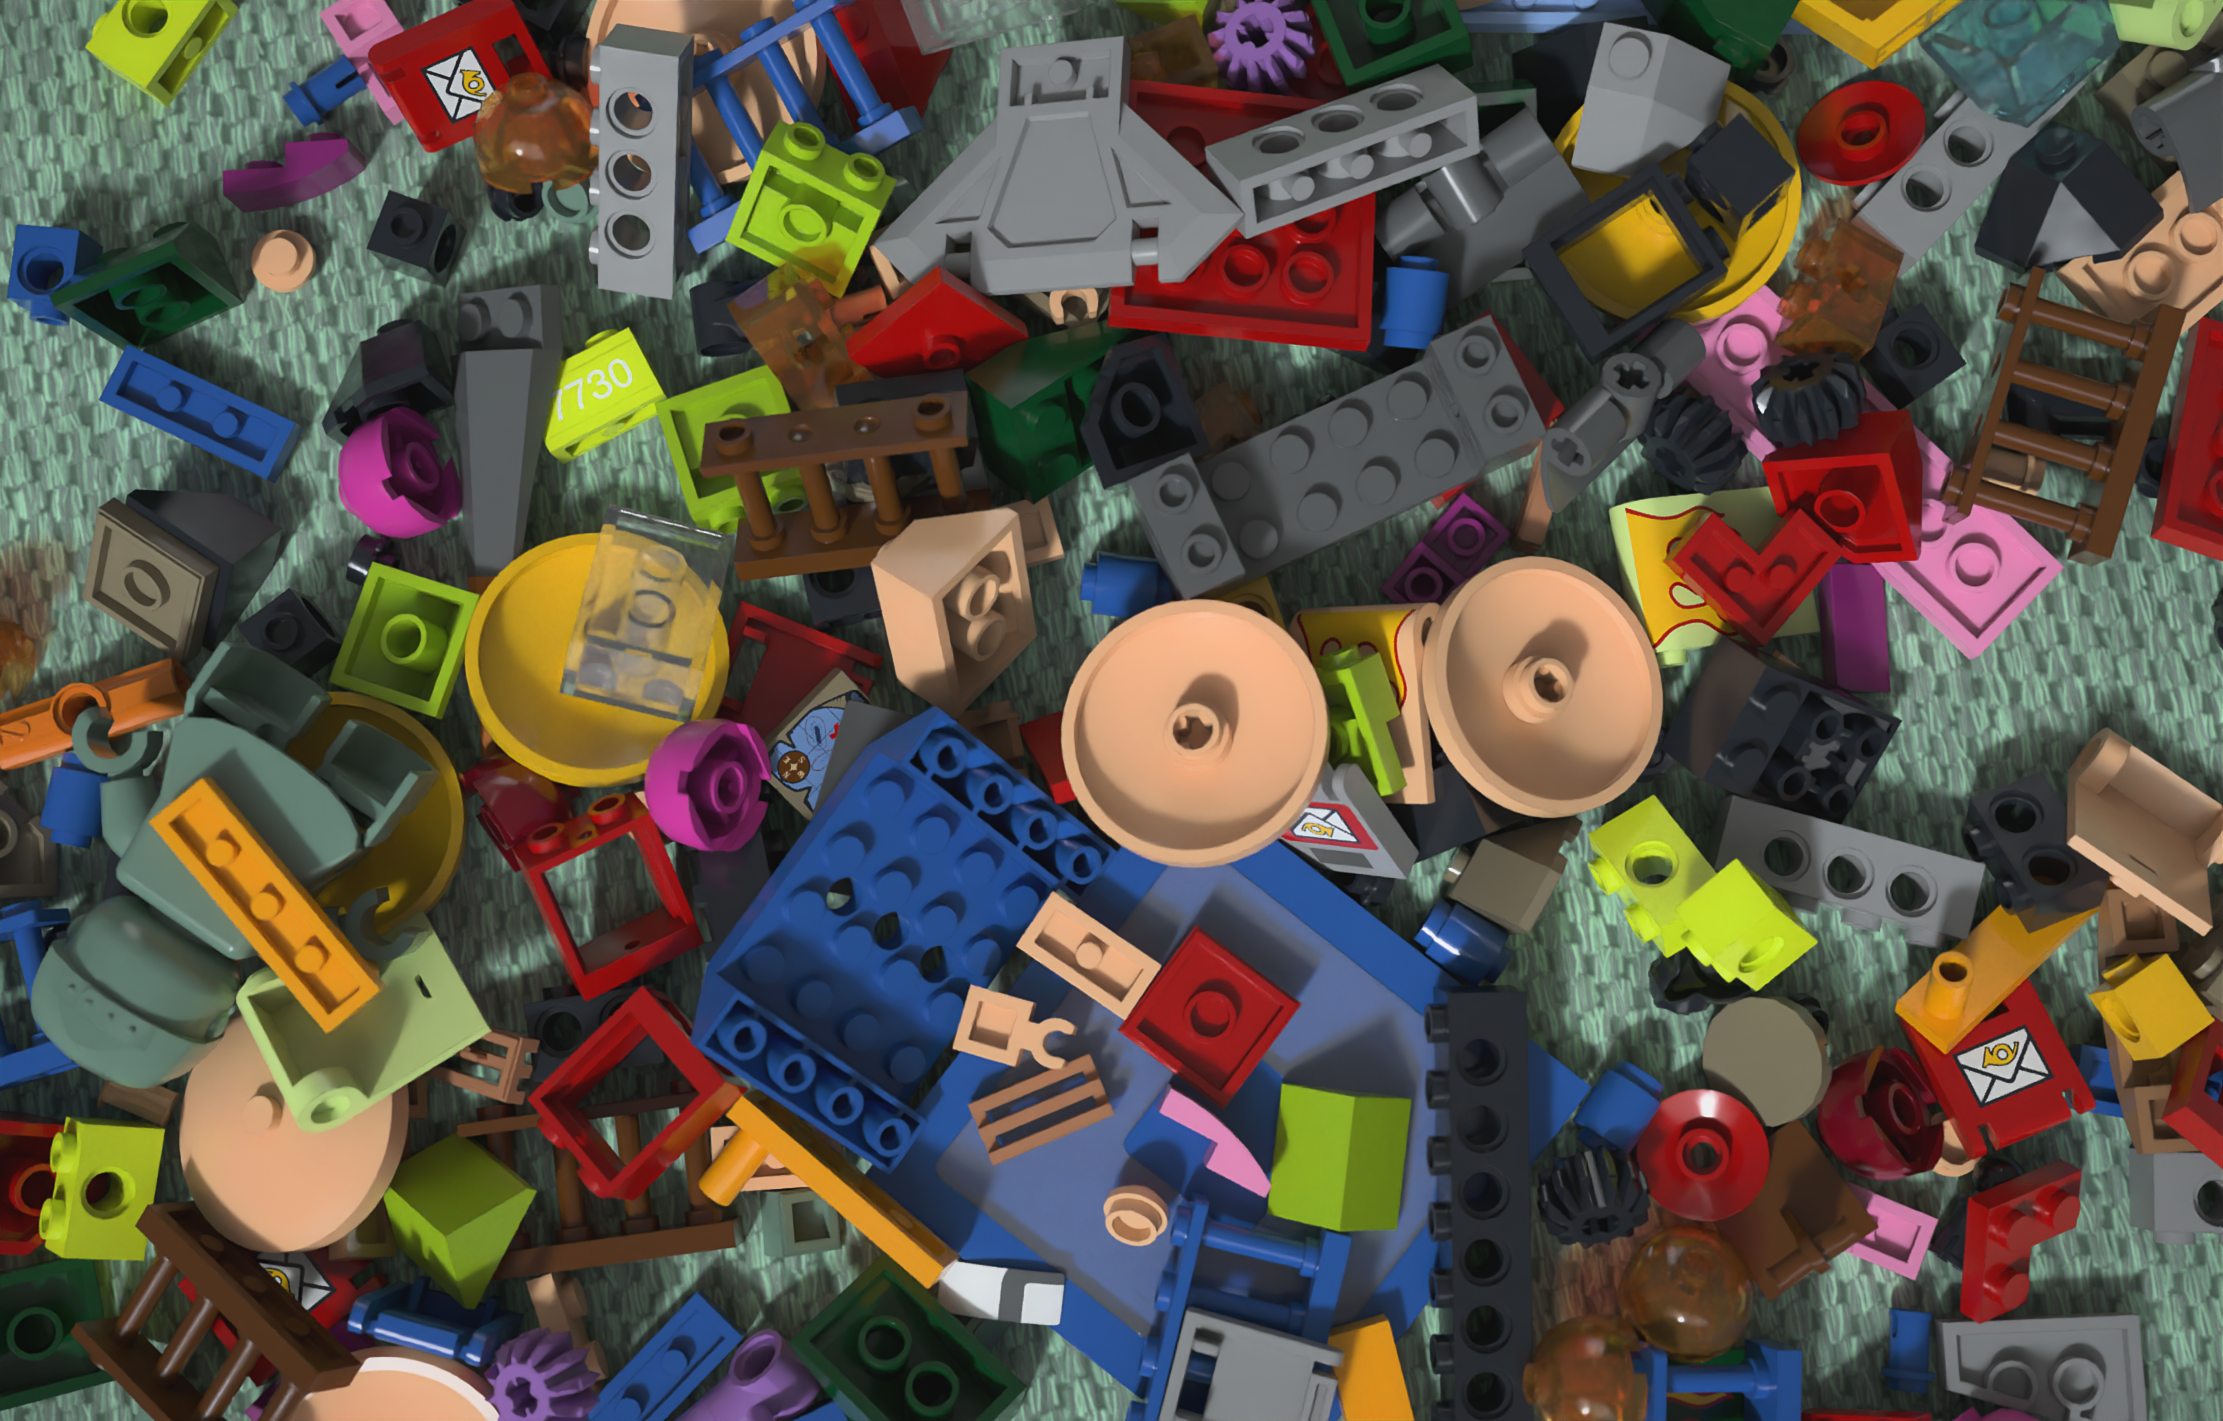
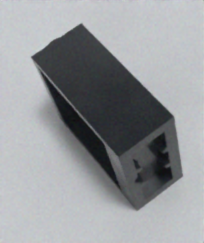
[1522,161,1731,366]

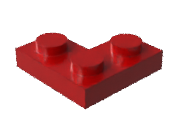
[1663,508,1845,648]
[1960,1159,2082,1324]

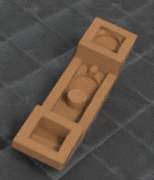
[2098,889,2199,1155]

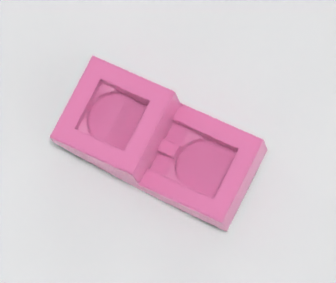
[319,0,405,125]
[1156,1083,1271,1198]
[1844,1180,1939,1281]

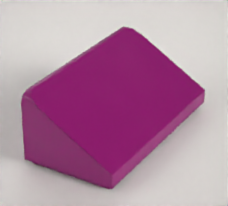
[1818,563,1891,694]

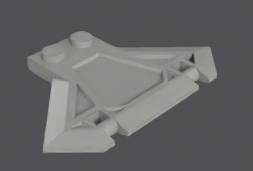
[872,36,1246,296]

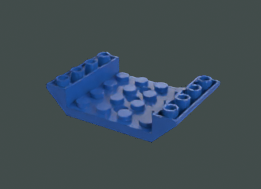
[690,706,1118,1176]

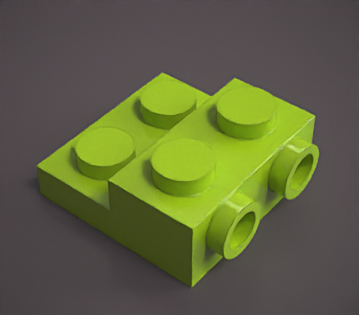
[725,119,898,299]
[654,362,809,536]
[1314,645,1407,796]

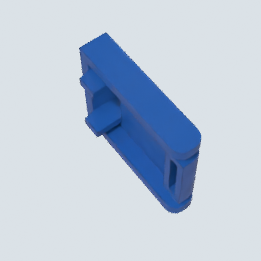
[348,1275,524,1367]

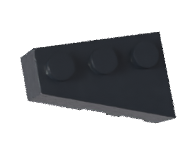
[683,779,789,963]

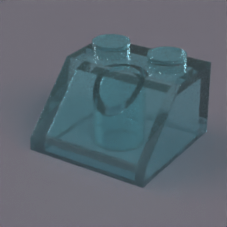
[1917,0,2121,129]

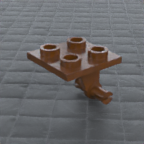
[1712,1119,1879,1302]

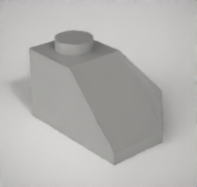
[1571,22,1731,179]

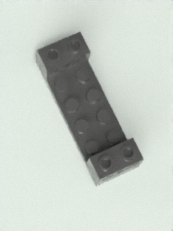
[1129,315,1547,601]

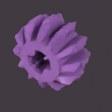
[1207,0,1316,96]
[484,1327,601,1421]

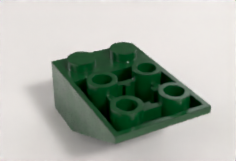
[965,320,1168,505]

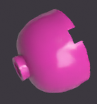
[338,406,462,539]
[645,719,771,852]

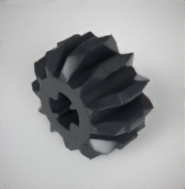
[1751,346,1867,448]
[1636,386,1749,496]
[1537,1145,1651,1249]

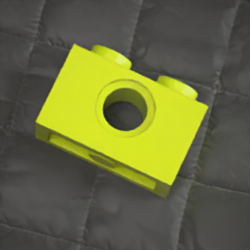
[85,0,239,108]
[1588,795,1717,958]
[1673,858,1819,991]
[39,1116,165,1261]

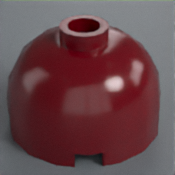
[458,752,582,882]
[1816,1045,1944,1181]

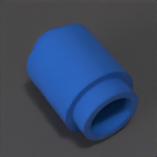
[1379,256,1450,350]
[1080,551,1172,618]
[39,752,109,849]
[1412,897,1513,986]
[1572,1059,1664,1154]

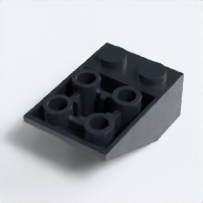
[1659,634,1902,825]

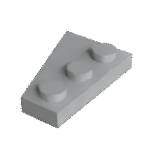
[1934,1312,2148,1421]

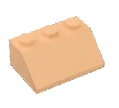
[870,508,1037,719]

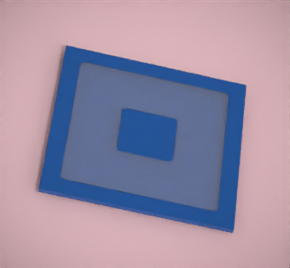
[865,840,1592,1421]

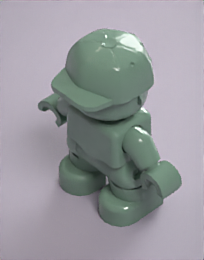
[31,641,440,1089]

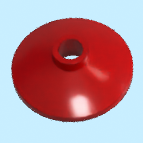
[1797,81,1926,186]
[1636,1089,1770,1221]

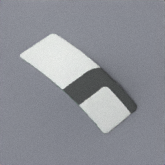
[937,1261,1065,1325]

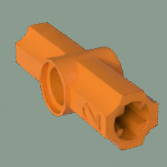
[0,657,192,771]

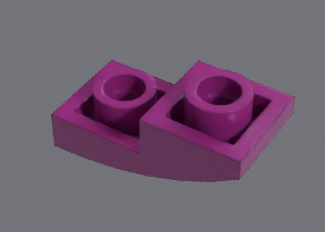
[223,132,366,213]
[1379,492,1512,606]

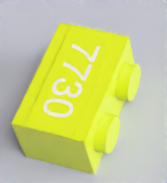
[543,327,669,464]

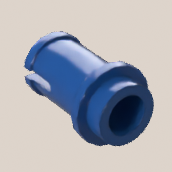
[282,54,368,128]
[1881,1308,1935,1393]

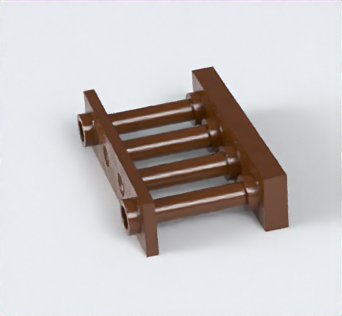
[1939,266,2187,567]
[700,391,995,582]
[457,1079,745,1281]
[70,1200,363,1421]

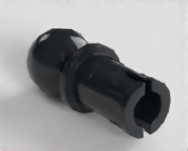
[1928,1154,2024,1272]

